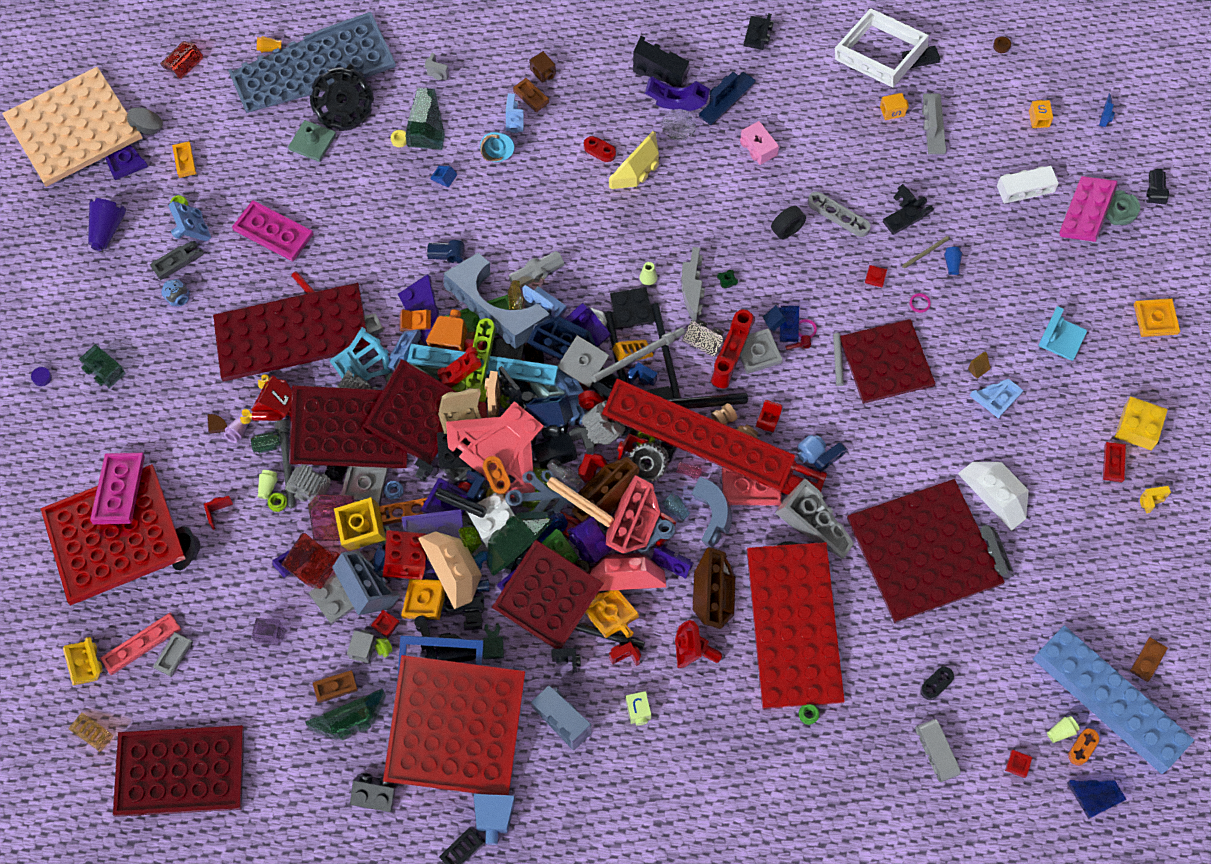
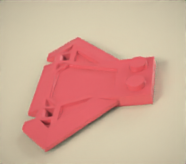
[446,401,544,498]

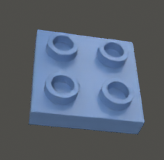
[168,201,211,241]

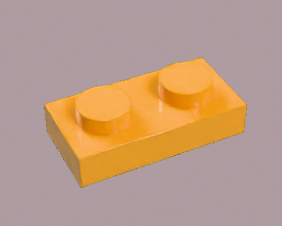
[172,141,197,178]

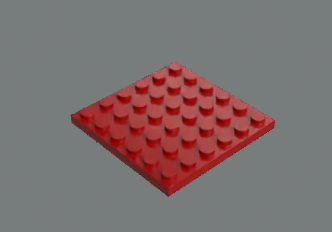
[40,464,186,606]
[383,655,525,795]

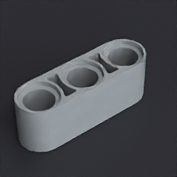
[915,719,961,782]

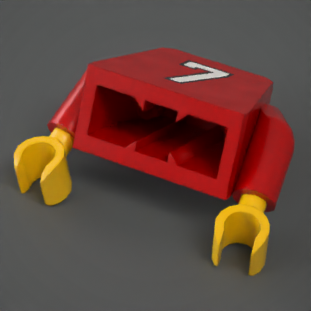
[240,374,292,424]

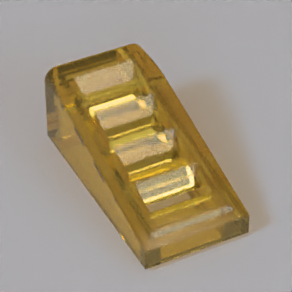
[68,712,114,752]

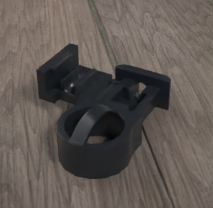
[443,593,484,630]

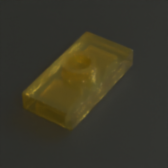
[507,280,524,310]

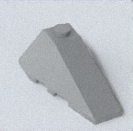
[775,479,854,559]

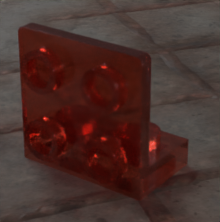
[281,533,340,589]

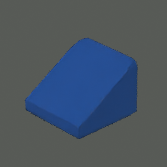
[430,165,457,188]

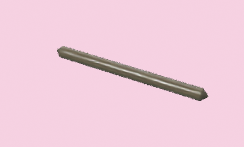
[902,236,950,268]

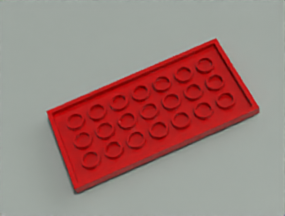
[746,542,845,709]

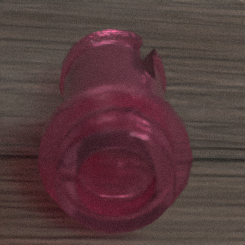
[676,461,702,480]

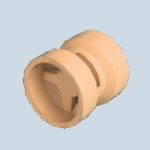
[711,403,738,426]

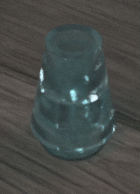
[662,493,691,521]

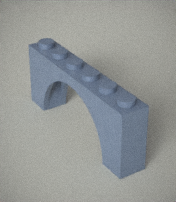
[443,253,550,349]

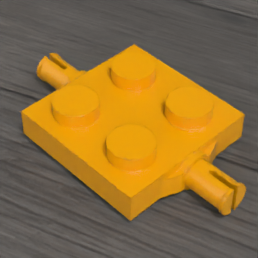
[585,590,639,638]

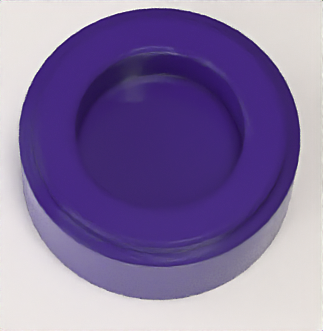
[31,367,52,386]

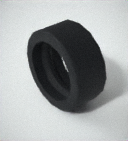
[771,205,806,240]

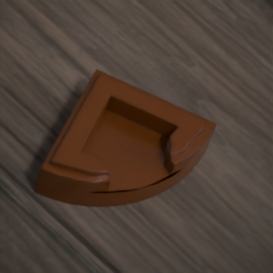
[207,414,227,434]

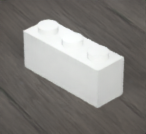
[997,166,1059,204]

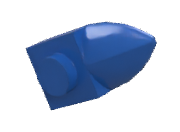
[1099,93,1115,127]

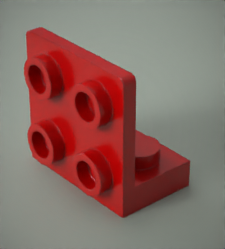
[382,530,426,580]

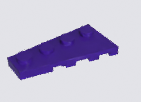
[105,145,148,180]
[398,274,439,346]

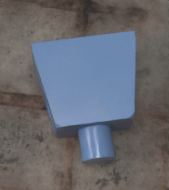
[474,794,515,845]

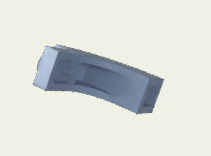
[691,477,732,548]

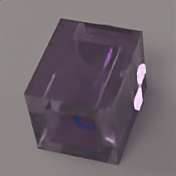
[252,618,285,645]

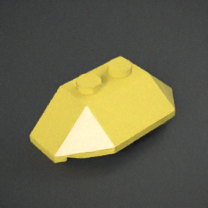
[609,131,659,189]

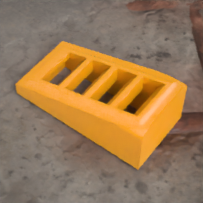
[612,340,654,361]

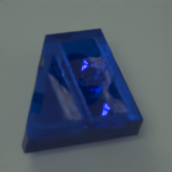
[1067,780,1127,819]

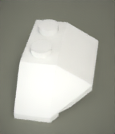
[958,462,1029,531]

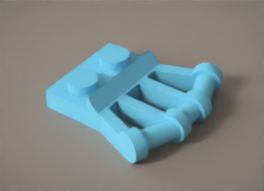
[329,327,392,381]

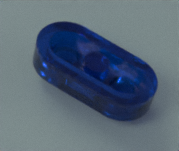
[531,513,568,543]

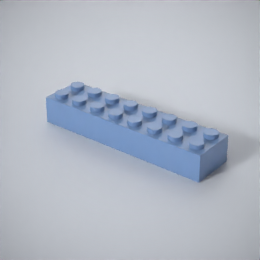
[1033,625,1194,774]

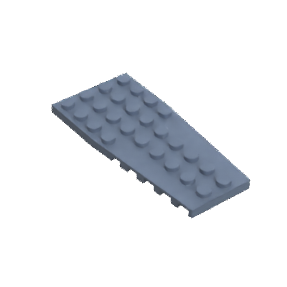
[228,12,396,113]

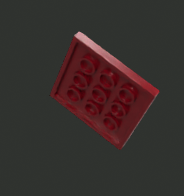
[840,319,936,404]
[362,359,456,465]
[491,539,604,649]

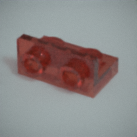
[160,41,203,79]

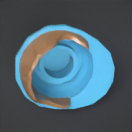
[480,132,514,162]

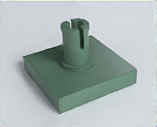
[288,120,336,162]

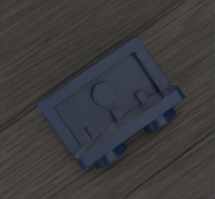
[466,470,487,503]

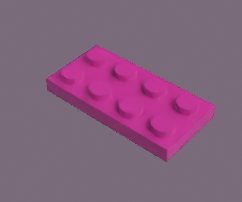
[1059,176,1118,242]
[232,200,314,262]
[90,453,145,524]

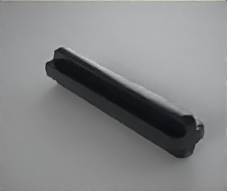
[435,488,487,518]

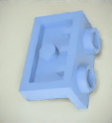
[506,93,524,133]

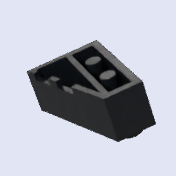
[633,36,689,87]

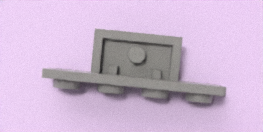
[922,94,946,154]

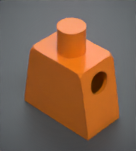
[426,309,467,352]

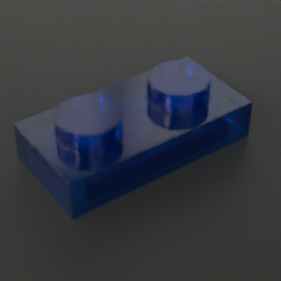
[780,306,799,342]

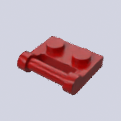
[781,460,827,495]

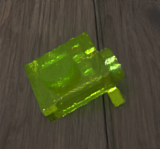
[458,526,482,554]

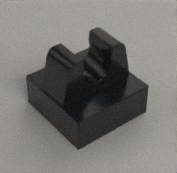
[894,184,917,208]
[414,458,439,481]

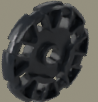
[310,67,374,131]

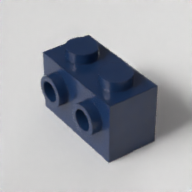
[526,395,573,428]

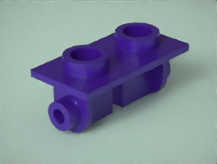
[651,546,694,579]

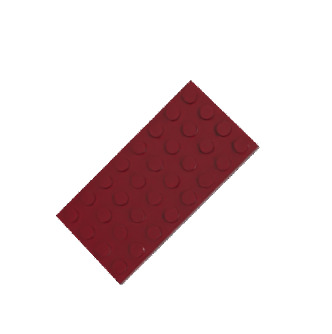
[213,283,369,382]

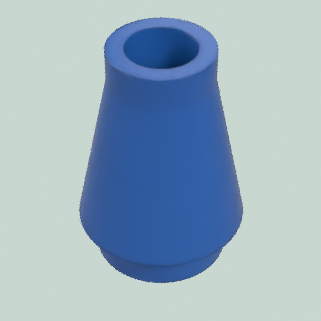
[944,247,962,275]

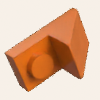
[399,309,431,332]

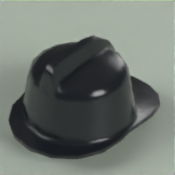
[172,526,200,571]

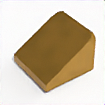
[968,352,990,379]

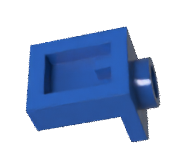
[627,362,658,386]

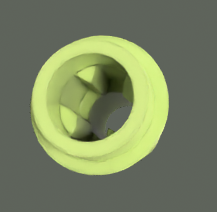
[639,262,658,285]
[257,470,278,500]
[1047,716,1080,743]

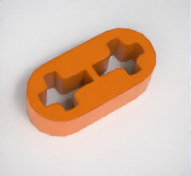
[1068,729,1099,766]

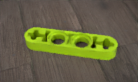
[466,318,496,390]

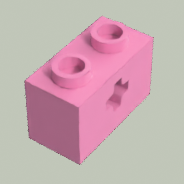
[740,121,779,165]

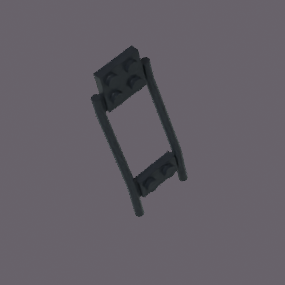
[604,287,681,399]

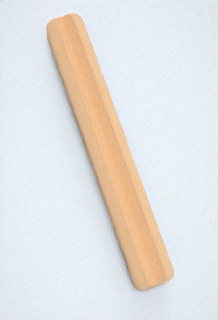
[547,477,614,527]

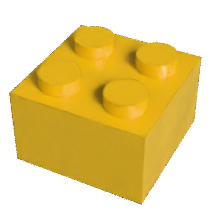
[1114,396,1168,451]
[334,497,386,551]

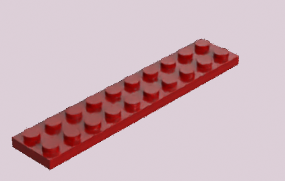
[602,379,796,492]

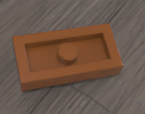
[513,78,549,113]
[1130,637,1168,682]
[312,670,358,703]

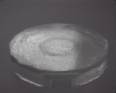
[661,109,696,142]
[547,459,582,488]

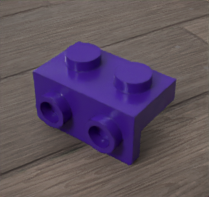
[567,516,612,563]

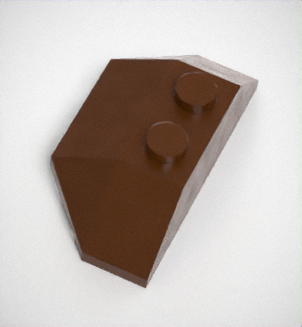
[572,457,640,522]
[692,547,736,629]

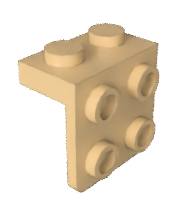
[438,388,481,434]

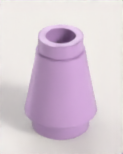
[224,414,249,443]

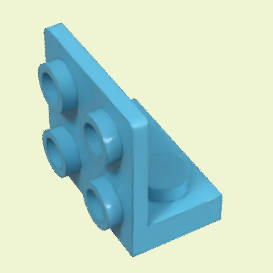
[1038,306,1087,361]

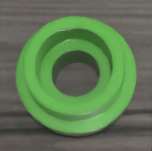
[798,704,819,725]

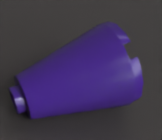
[88,198,126,251]

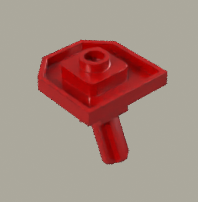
[675,620,722,668]

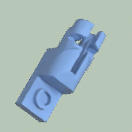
[556,370,587,426]

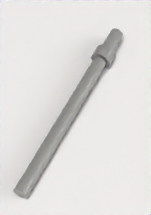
[591,327,685,383]

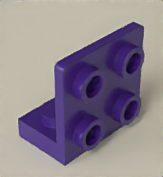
[565,303,611,347]

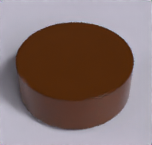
[993,36,1011,53]

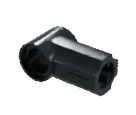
[1146,169,1169,205]

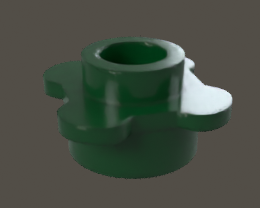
[717,270,738,289]

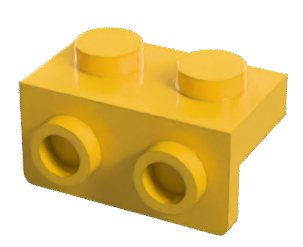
[63,637,102,686]

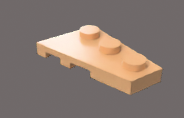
[485,371,501,418]

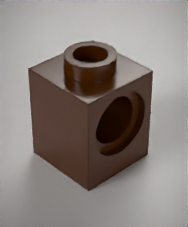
[529,51,556,83]

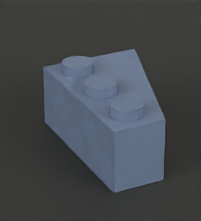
[332,550,401,615]
[531,686,592,751]

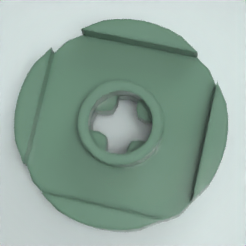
[1106,190,1140,225]

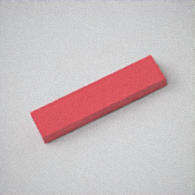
[100,613,182,675]

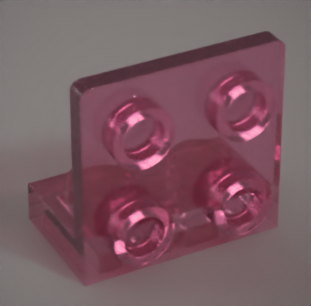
[308,495,354,541]

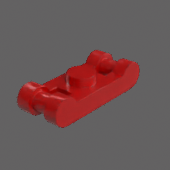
[437,347,481,388]

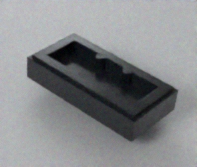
[902,46,941,68]

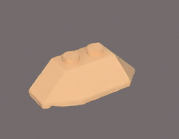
[418,532,482,609]

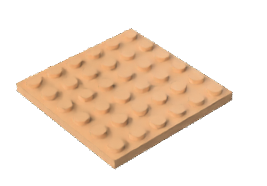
[2,67,142,187]

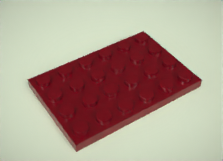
[289,385,407,469]
[113,725,244,817]

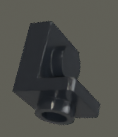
[551,648,581,673]

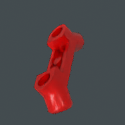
[711,309,755,389]

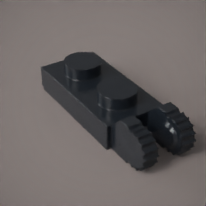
[883,197,934,235]

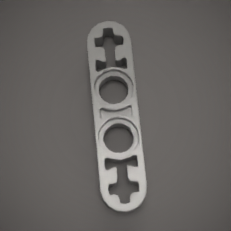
[808,192,870,237]

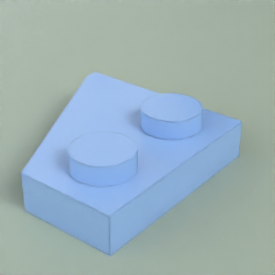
[970,379,1024,419]

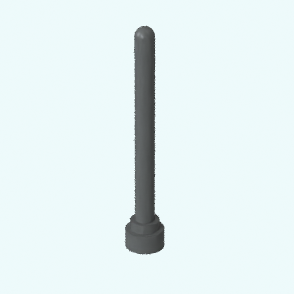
[275,420,295,509]

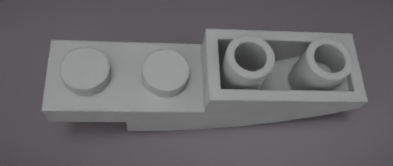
[681,247,705,321]

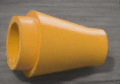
[256,36,282,53]

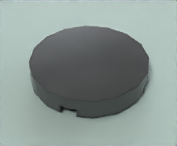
[127,107,163,135]

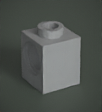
[347,630,376,663]

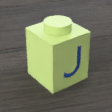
[626,691,651,726]

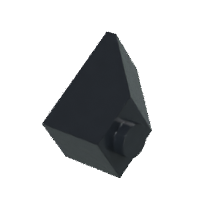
[436,633,476,663]

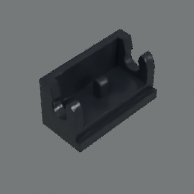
[532,433,578,472]

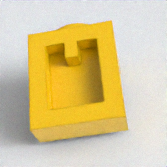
[1140,486,1171,514]

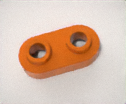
[483,456,511,494]

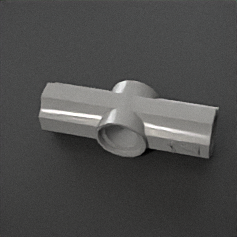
[508,251,564,290]

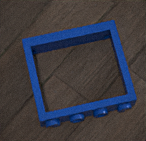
[397,635,484,681]

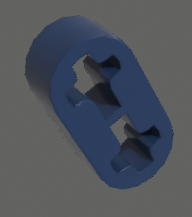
[814,442,848,472]

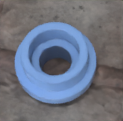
[384,481,404,500]

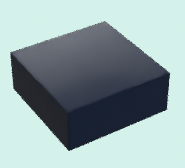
[763,305,787,332]

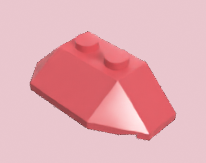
[606,476,660,554]
[590,553,666,591]

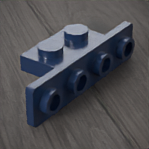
[699,72,756,125]

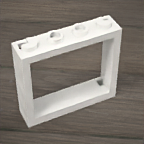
[835,8,929,87]

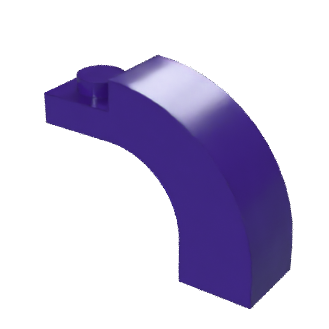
[645,77,710,112]

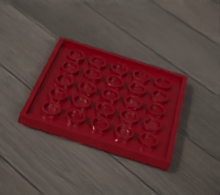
[847,479,1005,623]

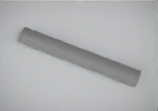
[833,333,844,386]

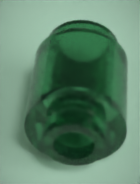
[250,431,280,454]

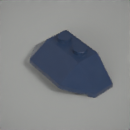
[527,316,596,361]

